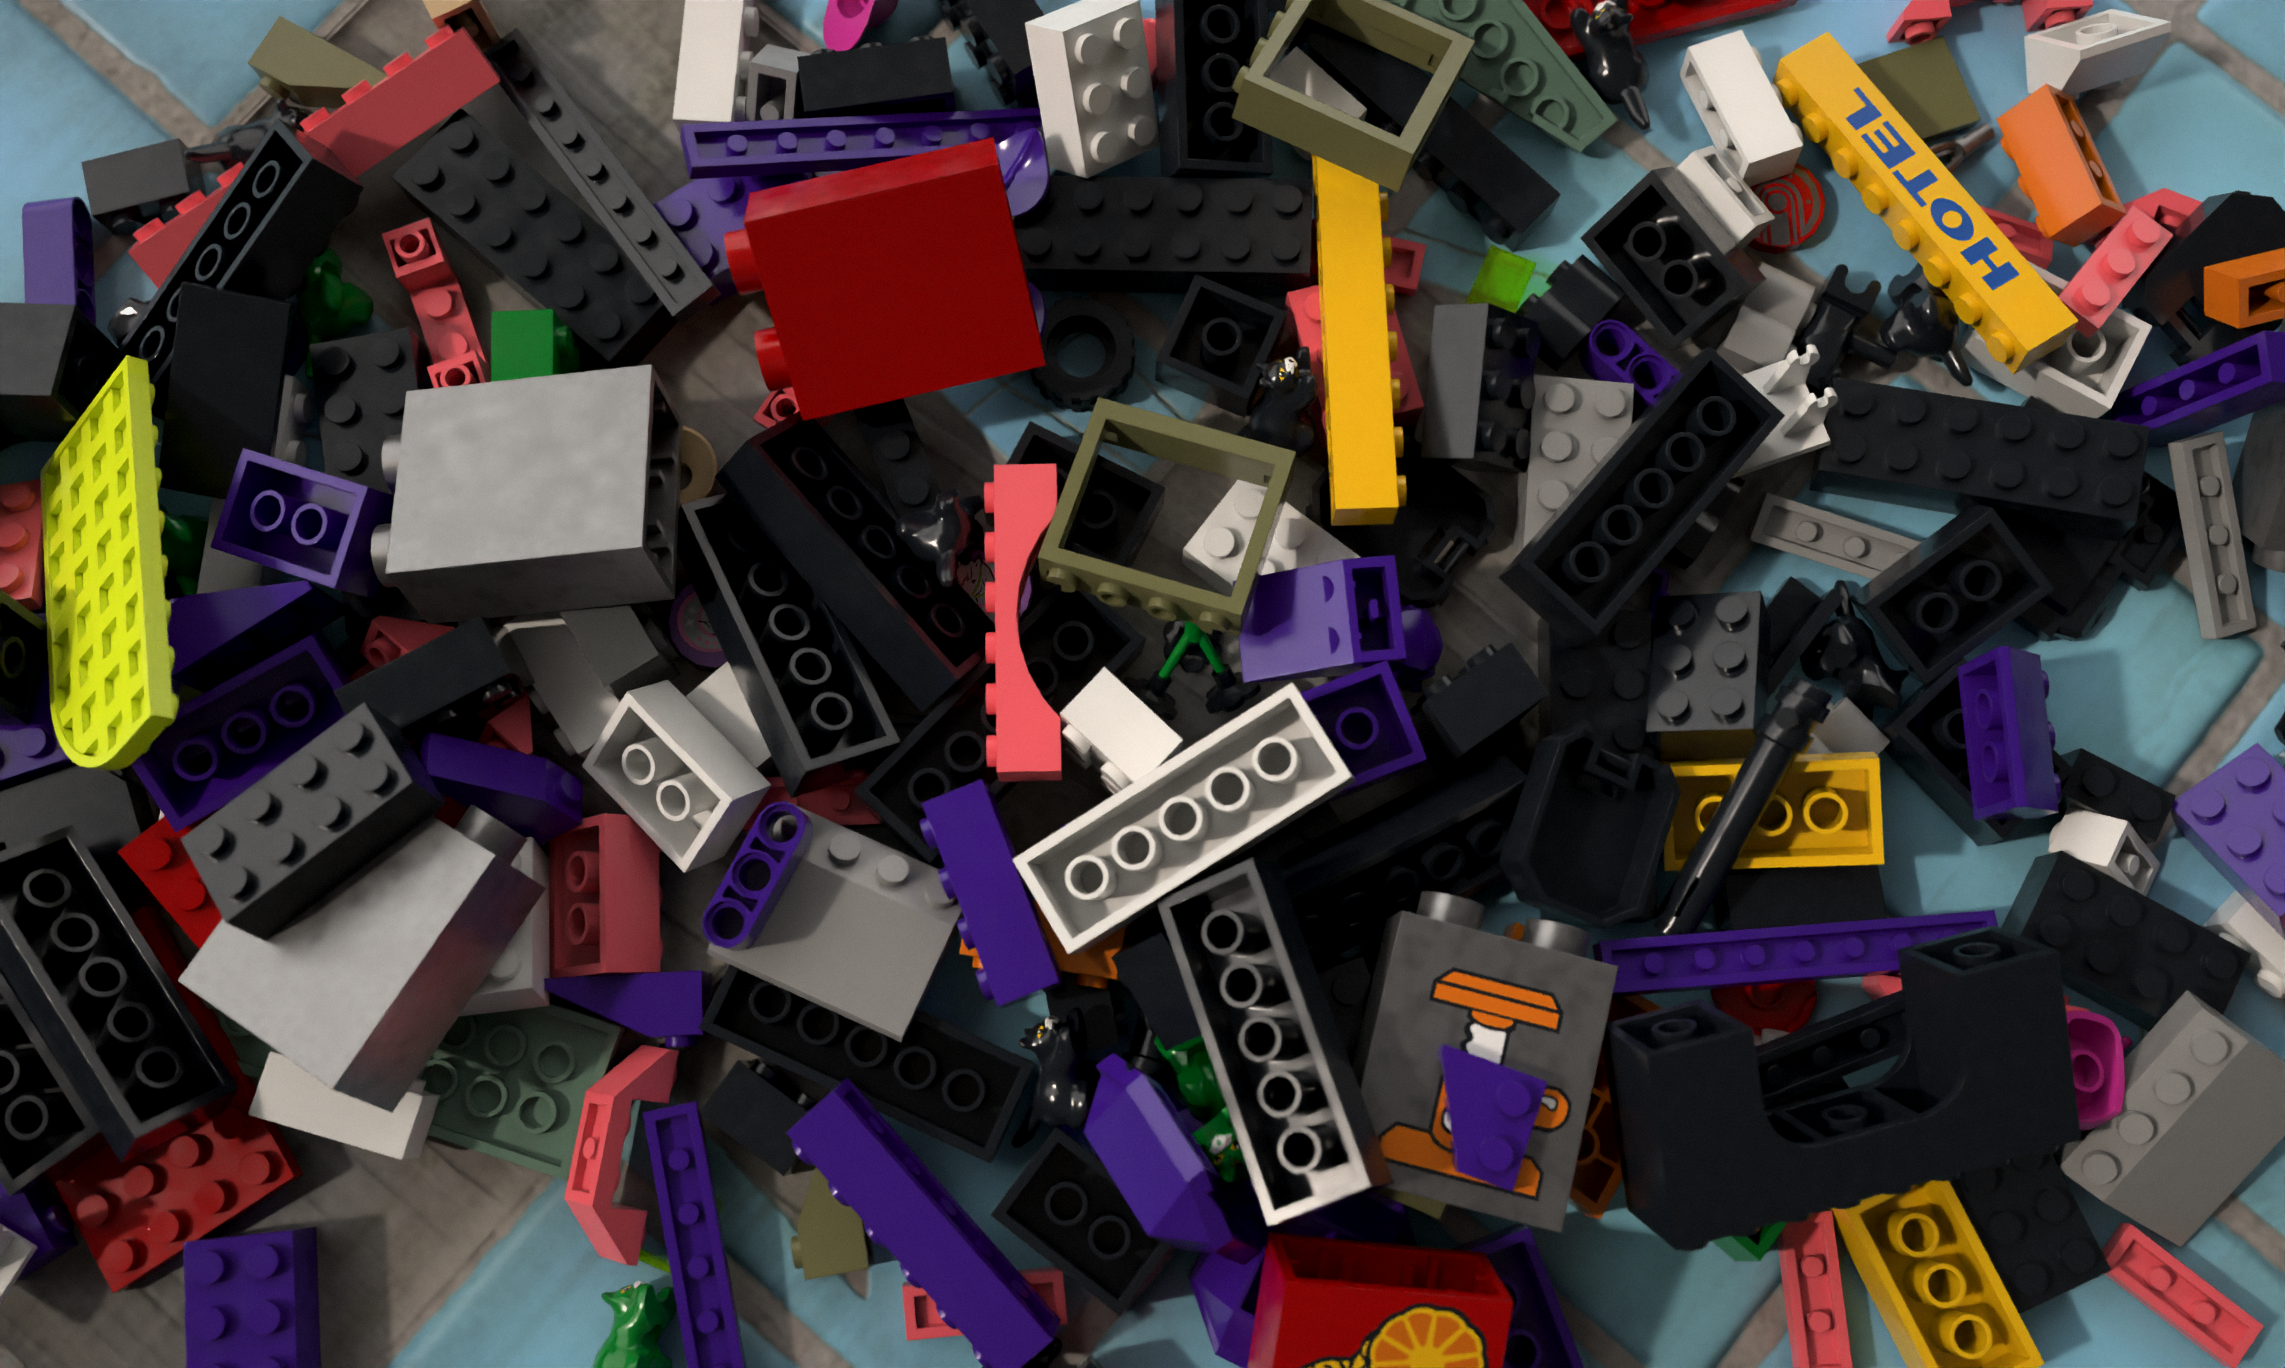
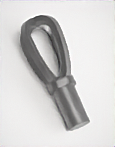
[1929,123,1995,173]

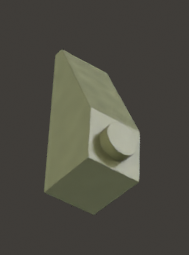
[248,16,388,109]
[791,1167,875,1280]

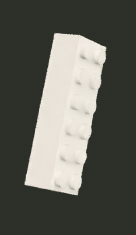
[1012,682,1356,954]

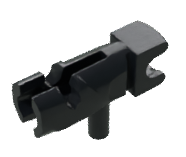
[1795,264,1898,399]

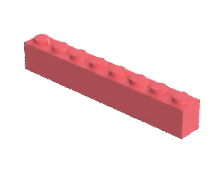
[128,24,500,289]

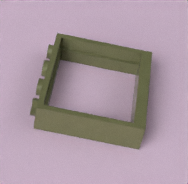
[1232,0,1475,192]
[1038,397,1296,637]

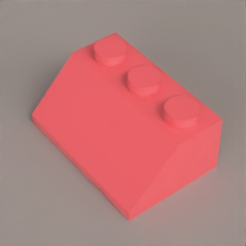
[549,813,663,978]

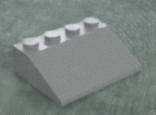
[707,800,964,1042]
[2052,990,2285,1247]

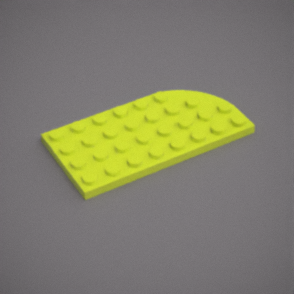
[40,355,178,771]

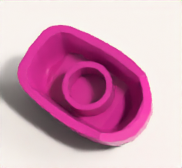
[2066,1010,2125,1131]

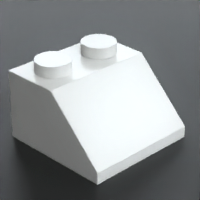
[2024,9,2171,100]

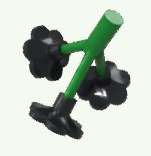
[1122,620,1261,721]

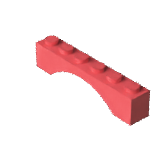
[984,464,1062,782]

